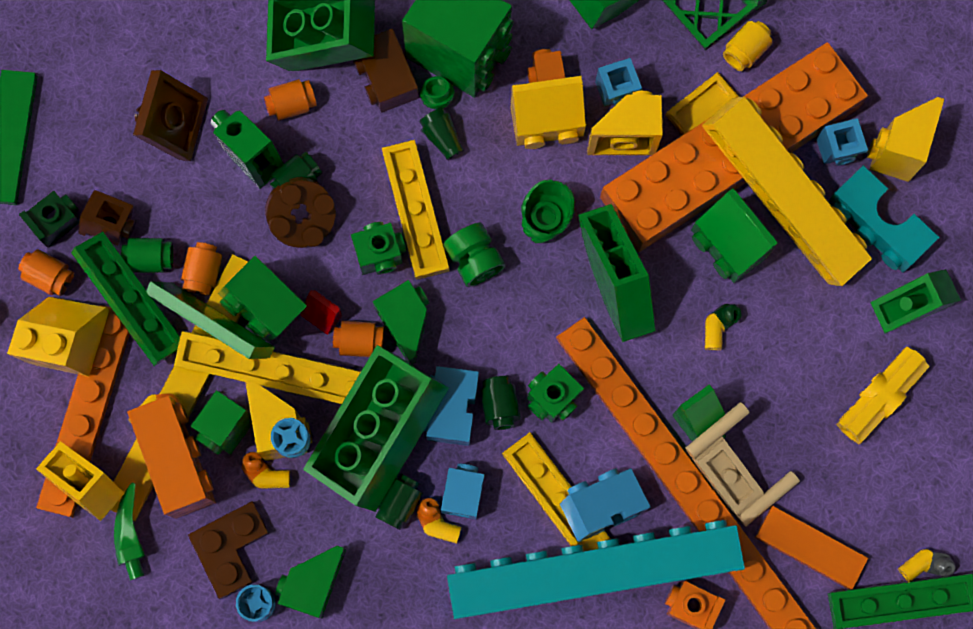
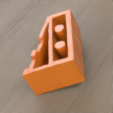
[127,395,216,519]

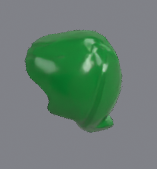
[521,180,575,243]

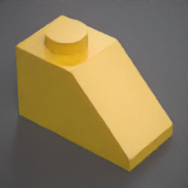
[36,441,125,521]

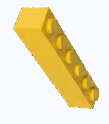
[702,96,872,286]

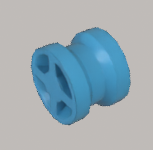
[271,418,311,458]

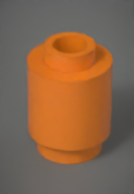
[264,79,317,121]
[181,242,223,295]
[18,249,74,296]
[333,321,384,357]

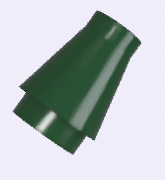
[419,107,464,160]

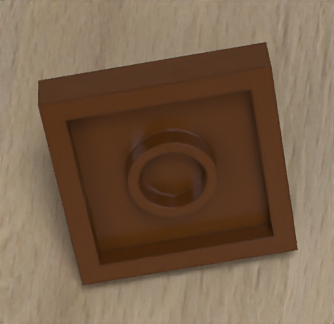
[133,70,208,161]

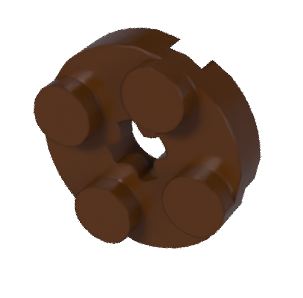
[265,177,336,248]

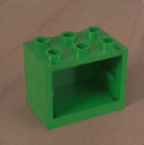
[402,0,514,98]

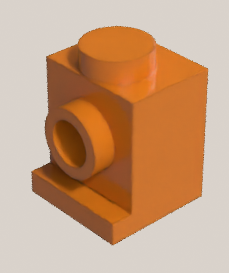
[527,49,565,83]
[664,581,725,629]

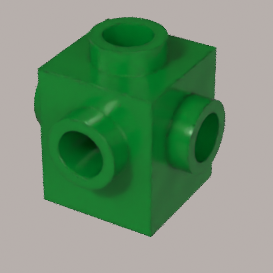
[351,222,406,275]
[527,363,584,423]

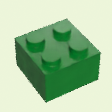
[218,256,307,342]

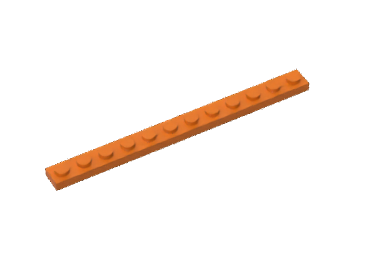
[556,317,816,629]

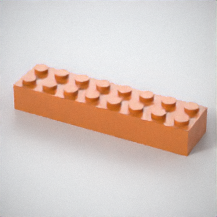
[600,42,868,252]

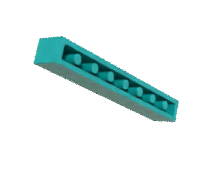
[447,520,745,619]

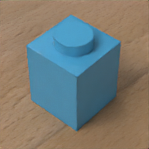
[441,464,484,520]

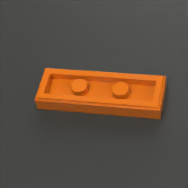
[755,505,868,590]

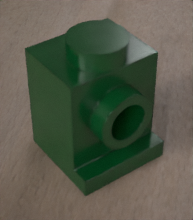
[19,191,80,248]

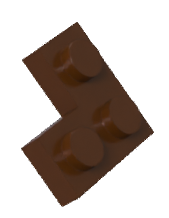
[188,501,269,600]

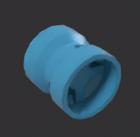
[236,584,276,622]

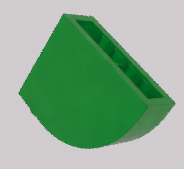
[579,204,655,342]

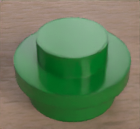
[420,76,454,109]

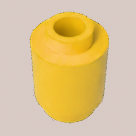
[723,21,772,71]

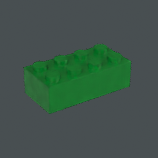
[303,345,449,512]

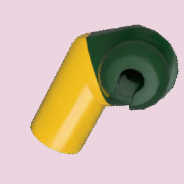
[705,304,742,350]

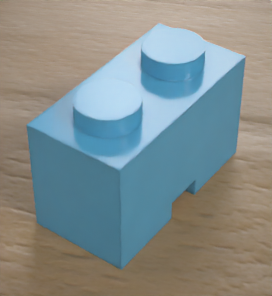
[424,366,479,446]
[560,468,650,543]

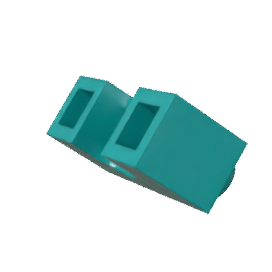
[828,165,940,273]

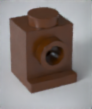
[79,190,136,246]

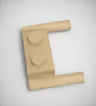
[685,402,800,527]

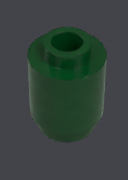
[270,152,322,189]
[480,376,521,430]
[375,474,423,530]

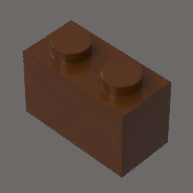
[353,28,419,113]

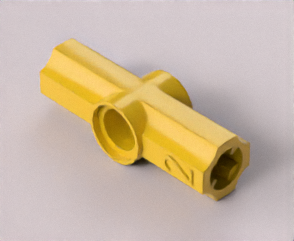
[836,346,930,445]

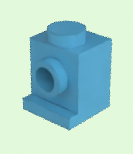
[595,58,642,107]
[816,118,868,166]

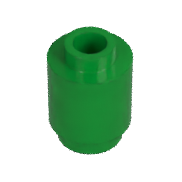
[121,238,173,273]

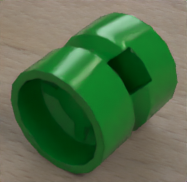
[443,222,506,288]

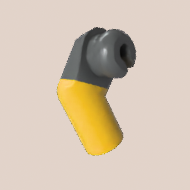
[898,549,955,582]

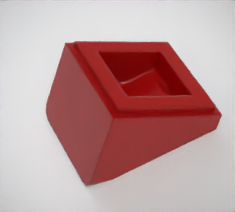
[301,290,342,335]

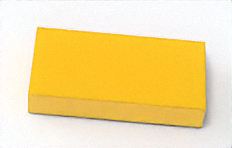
[665,72,739,135]

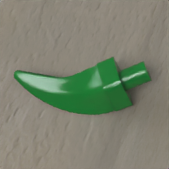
[114,483,145,581]

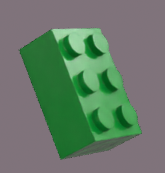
[266,0,375,71]

